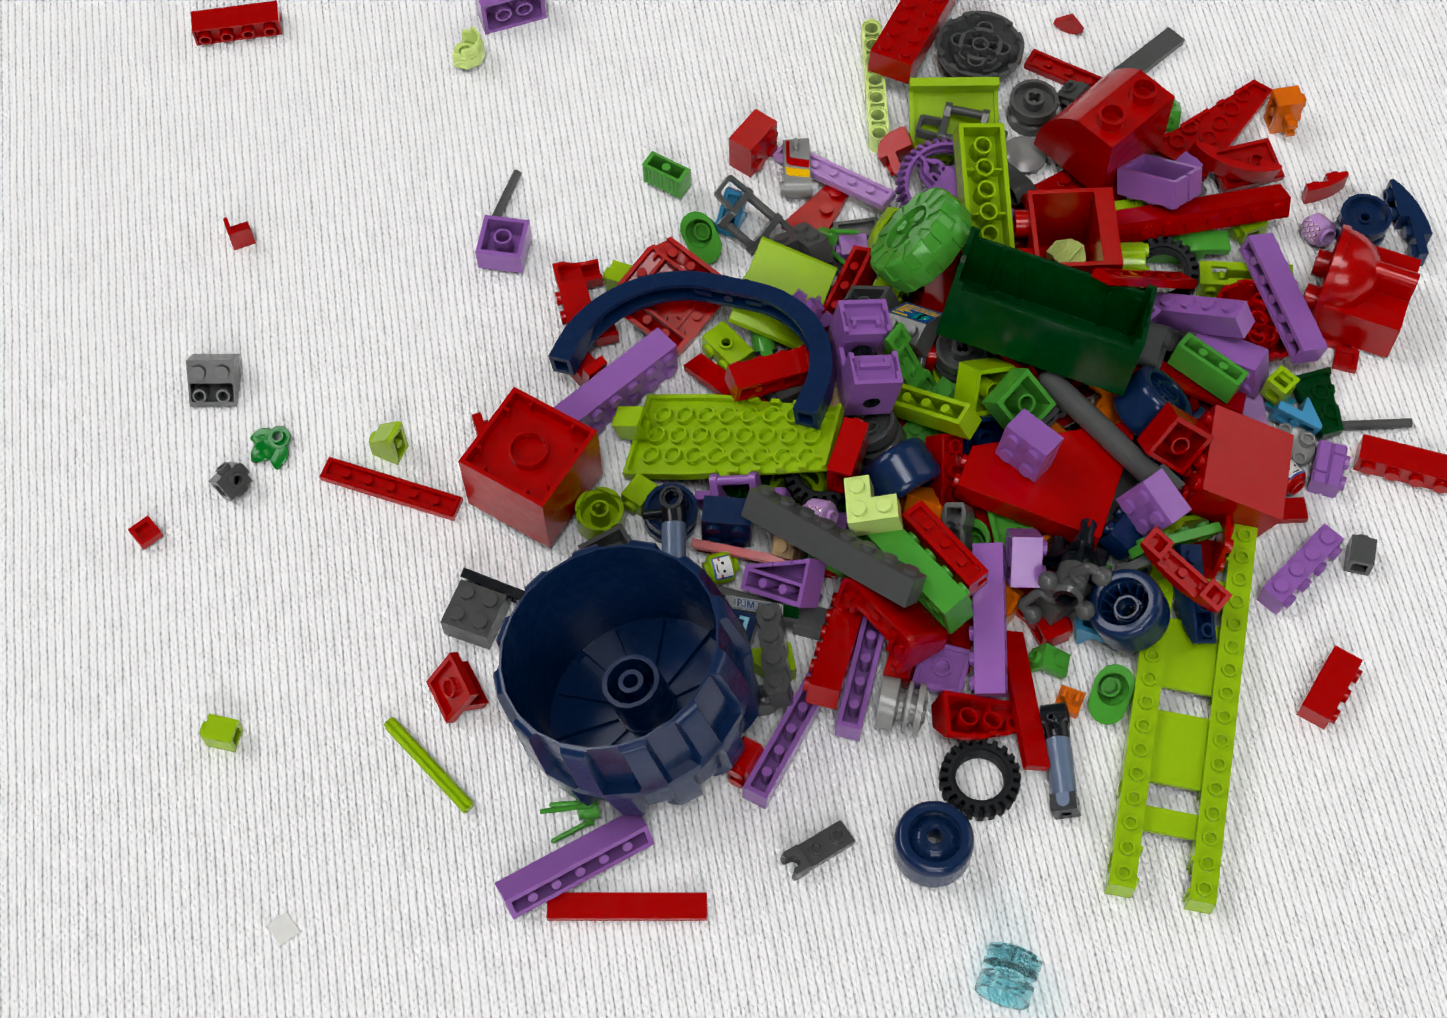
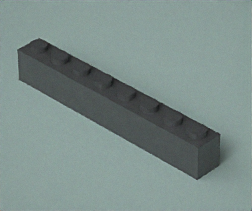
[741,485,927,608]

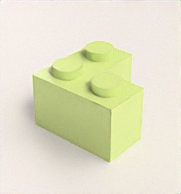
[844,475,903,536]

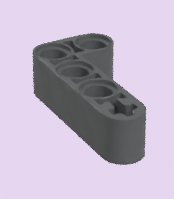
[1136,322,1184,369]

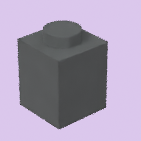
[1343,534,1377,576]

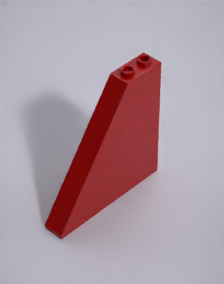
[951,423,1135,551]

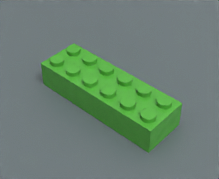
[846,512,974,634]

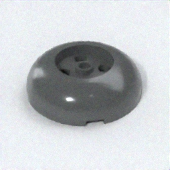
[936,11,1024,82]

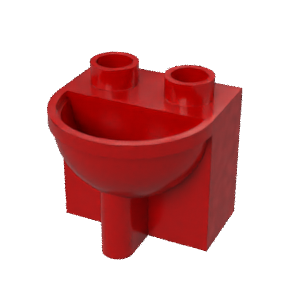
[1303,224,1422,358]

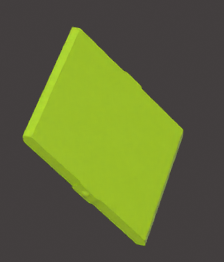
[728,236,837,349]

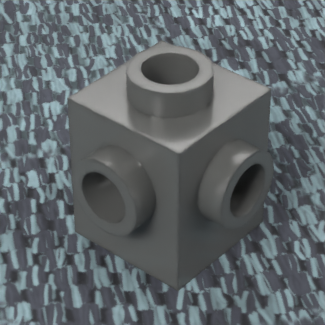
[1058,79,1090,110]
[208,462,253,500]

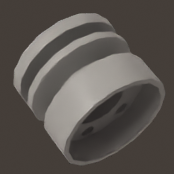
[875,675,929,737]

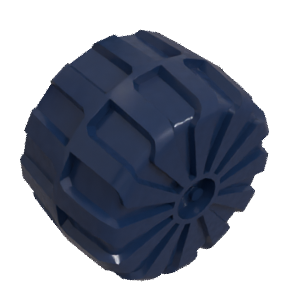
[493,540,761,815]

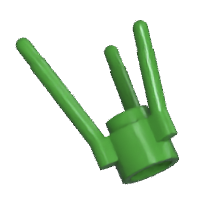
[817,227,859,265]
[540,800,600,844]

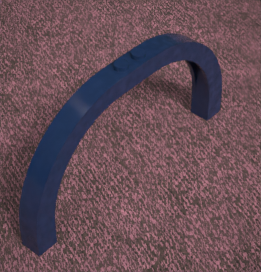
[548,271,835,429]

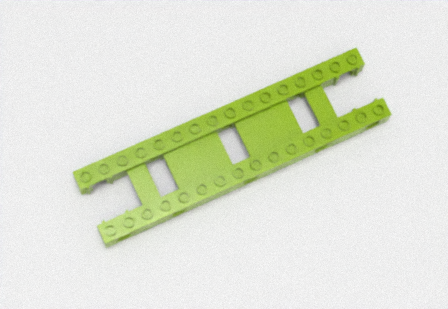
[1104,516,1258,914]

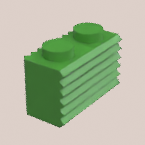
[642,151,692,199]

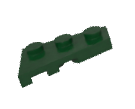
[1293,367,1344,440]

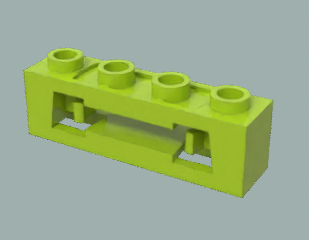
[1196,260,1293,297]

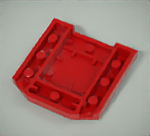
[618,237,723,358]

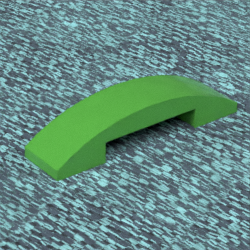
[884,322,937,392]

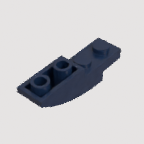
[1383,179,1433,266]
[1172,544,1217,644]

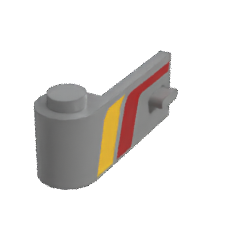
[780,138,813,199]

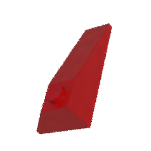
[931,690,1016,741]

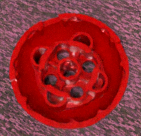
[1216,279,1289,363]

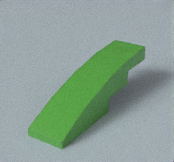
[1140,231,1231,264]

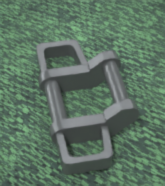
[915,102,1008,142]
[714,175,793,254]

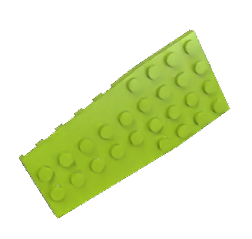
[622,394,845,480]

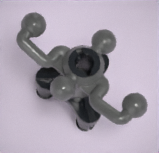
[1018,518,1112,624]

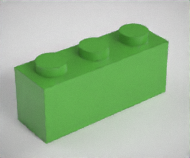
[1167,332,1249,404]

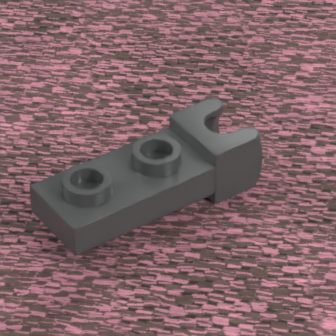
[780,820,855,881]

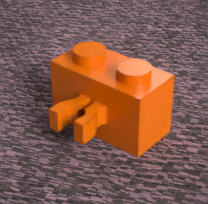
[1263,85,1306,137]

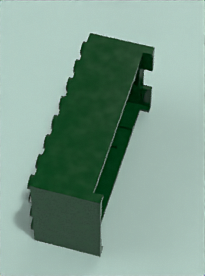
[935,226,1158,396]

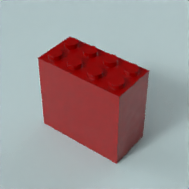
[1180,404,1294,537]

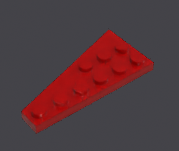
[1154,80,1272,182]

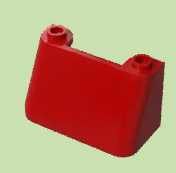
[833,576,947,675]

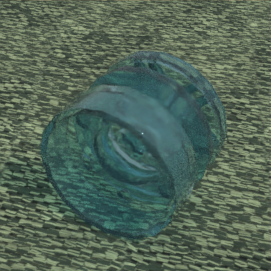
[974,942,1043,1010]

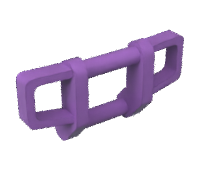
[694,472,793,511]

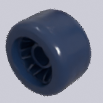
[1113,366,1192,437]
[860,437,941,503]
[1088,569,1170,652]
[893,801,974,888]

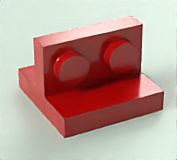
[426,652,489,724]

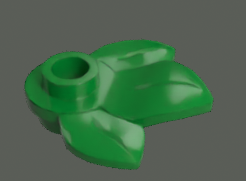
[250,426,291,470]

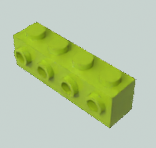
[892,384,982,440]

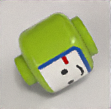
[701,551,740,585]

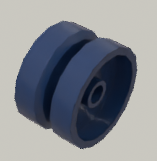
[1335,194,1392,246]
[644,483,698,544]

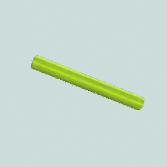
[384,717,474,813]

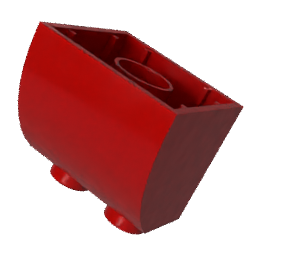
[1034,68,1175,188]

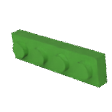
[1128,521,1223,560]

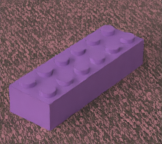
[554,327,678,434]

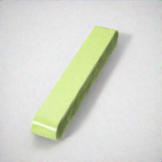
[861,19,889,153]

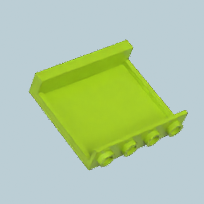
[908,77,1000,164]

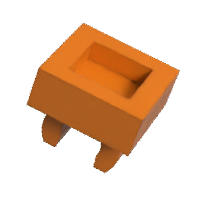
[1055,684,1086,719]

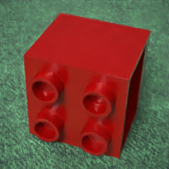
[1013,187,1123,274]
[458,387,603,548]

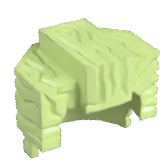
[452,27,486,70]
[1046,238,1086,263]

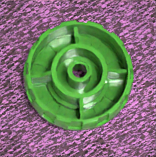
[870,187,972,293]

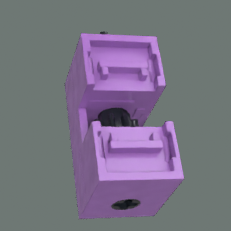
[827,296,903,416]

